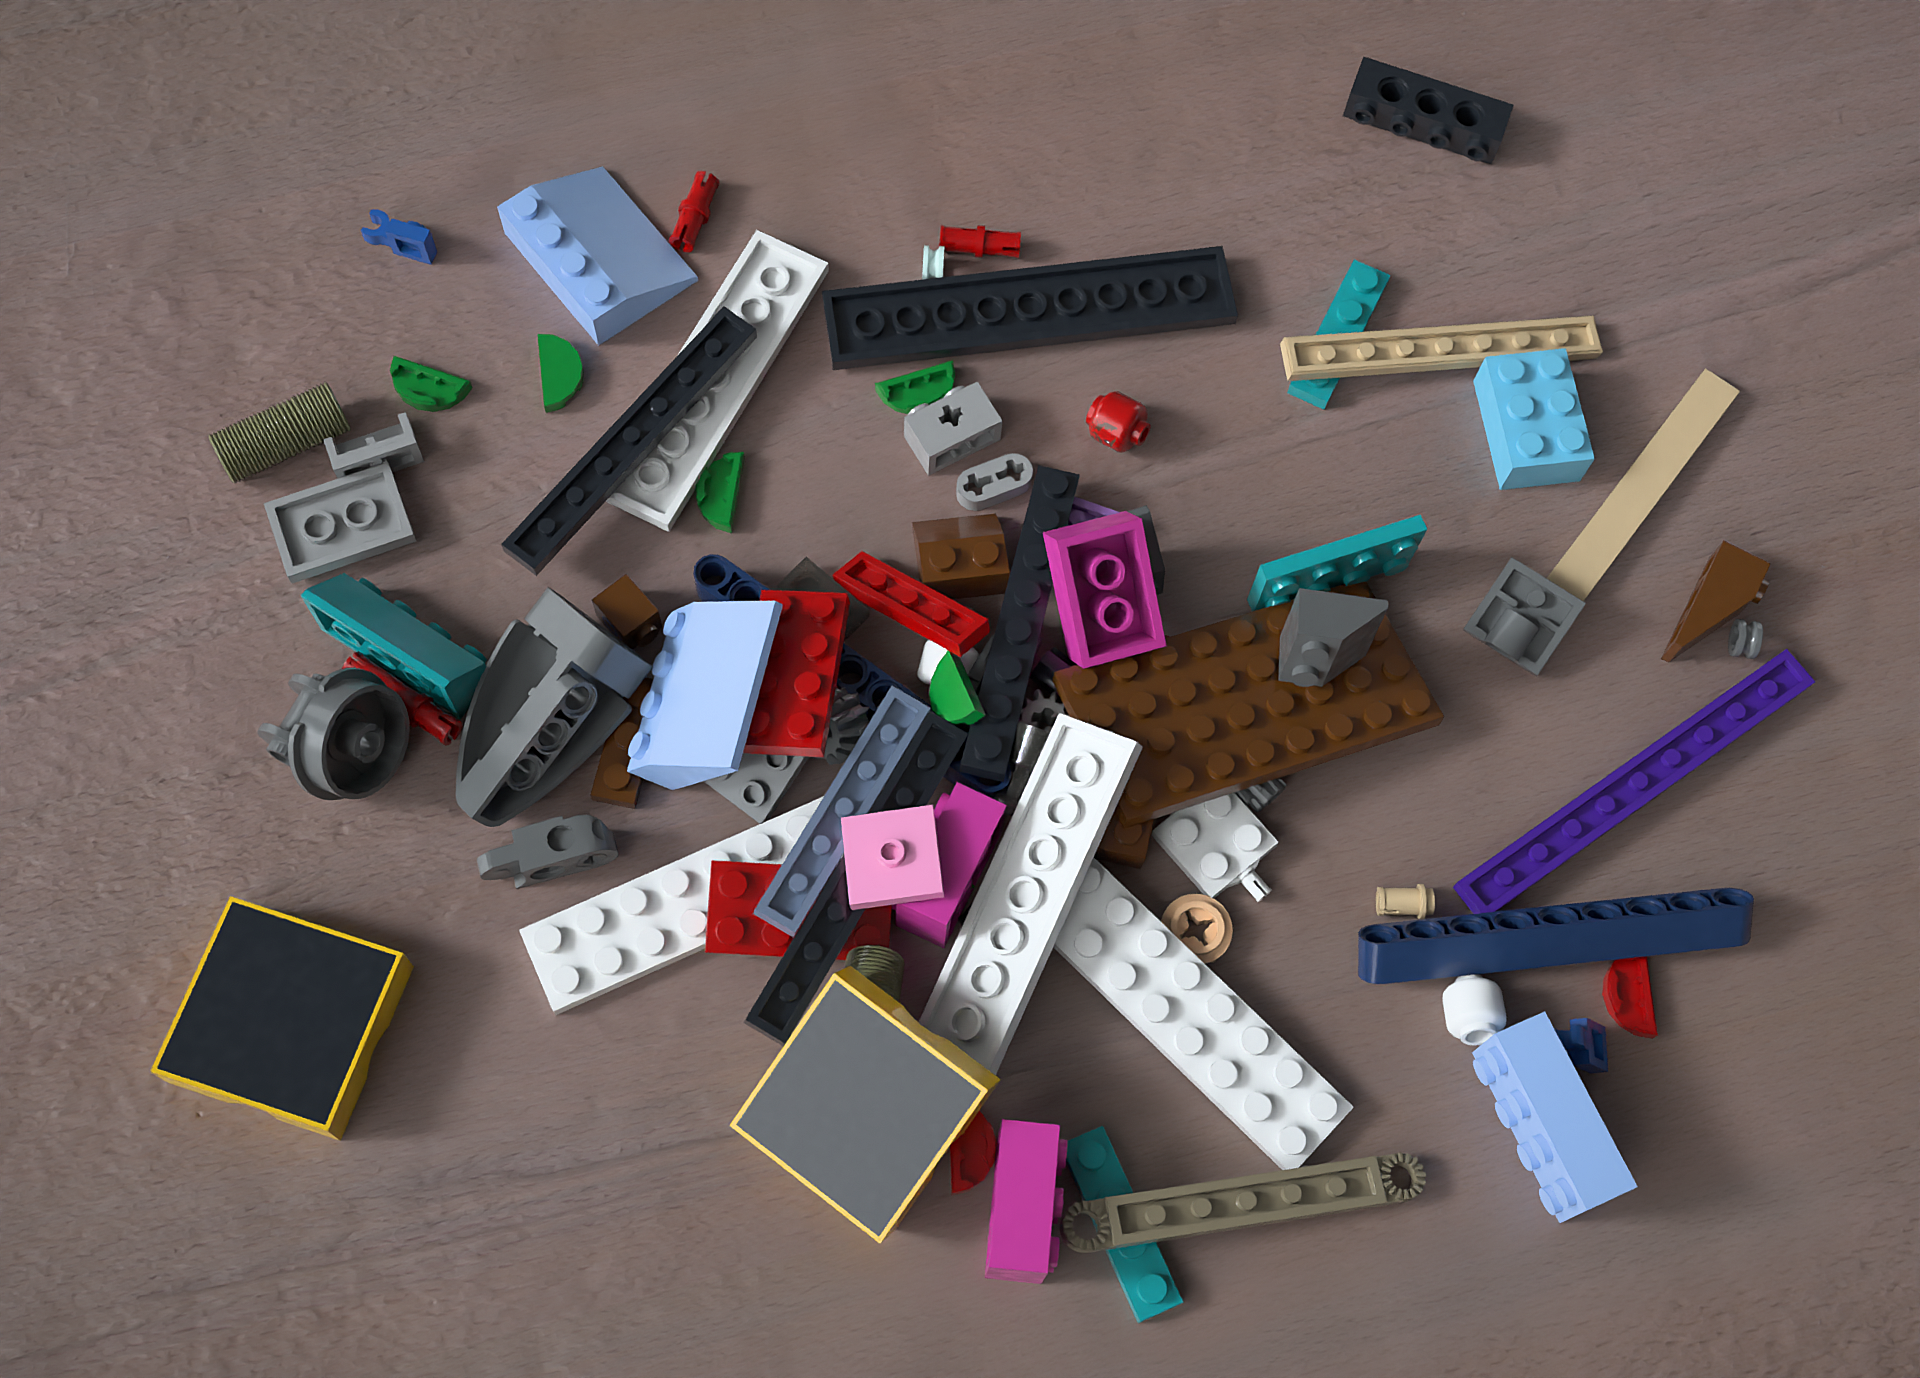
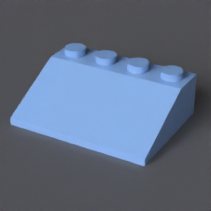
[497,166,698,346]
[627,601,783,790]

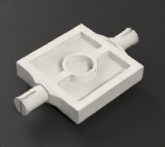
[1152,793,1278,902]

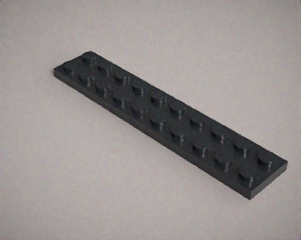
[822,246,1238,370]

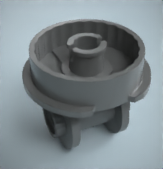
[257,668,410,800]

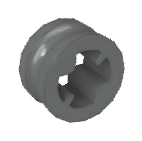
[1728,619,1763,659]

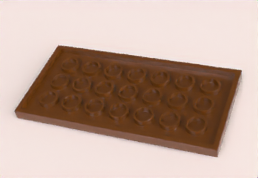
[1052,581,1444,828]

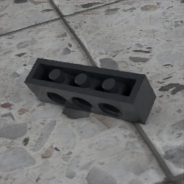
[1343,56,1514,165]

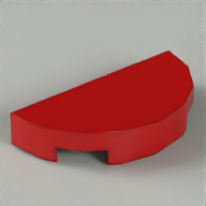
[1602,956,1658,1039]
[949,1111,997,1196]

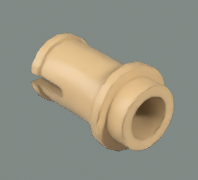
[1376,884,1435,919]

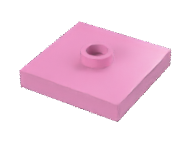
[841,805,944,910]

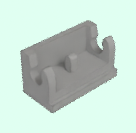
[323,412,424,478]

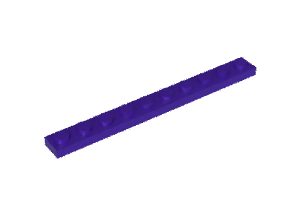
[1453,649,1815,914]

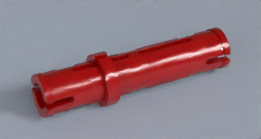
[342,651,463,746]

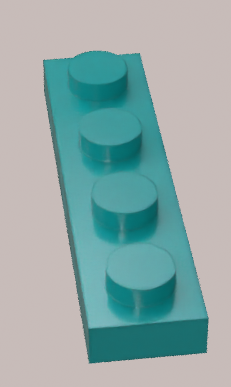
[1287,259,1391,410]
[1066,1126,1183,1324]

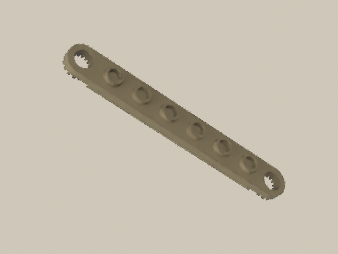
[1060,1152,1426,1253]

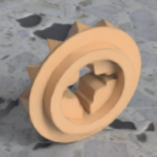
[1161,894,1233,964]

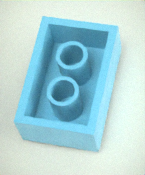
[1473,348,1595,490]

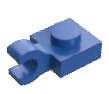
[361,209,437,265]
[1554,1018,1608,1074]

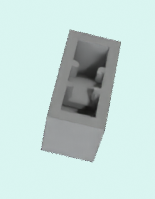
[904,381,1002,476]

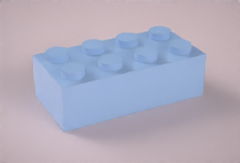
[1472,1012,1637,1223]

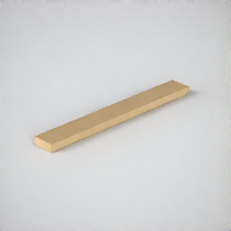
[1280,316,1603,381]
[1547,368,1740,601]

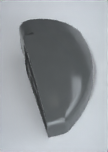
[455,587,653,827]

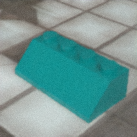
[301,573,487,719]

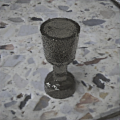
[993,722,1050,816]

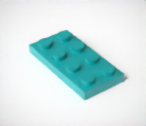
[1247,514,1428,612]

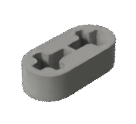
[956,453,1033,511]

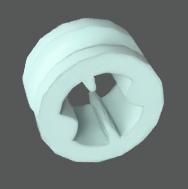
[922,245,944,279]

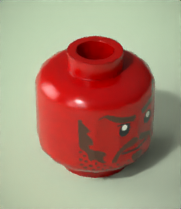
[1086,391,1151,453]

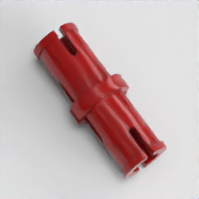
[668,171,720,252]
[939,225,1021,258]

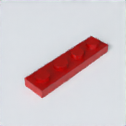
[832,551,990,657]

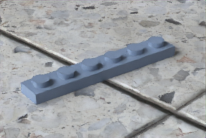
[754,686,930,937]

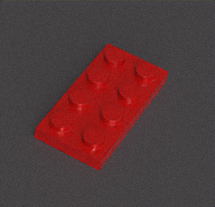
[743,590,850,757]
[705,860,892,960]

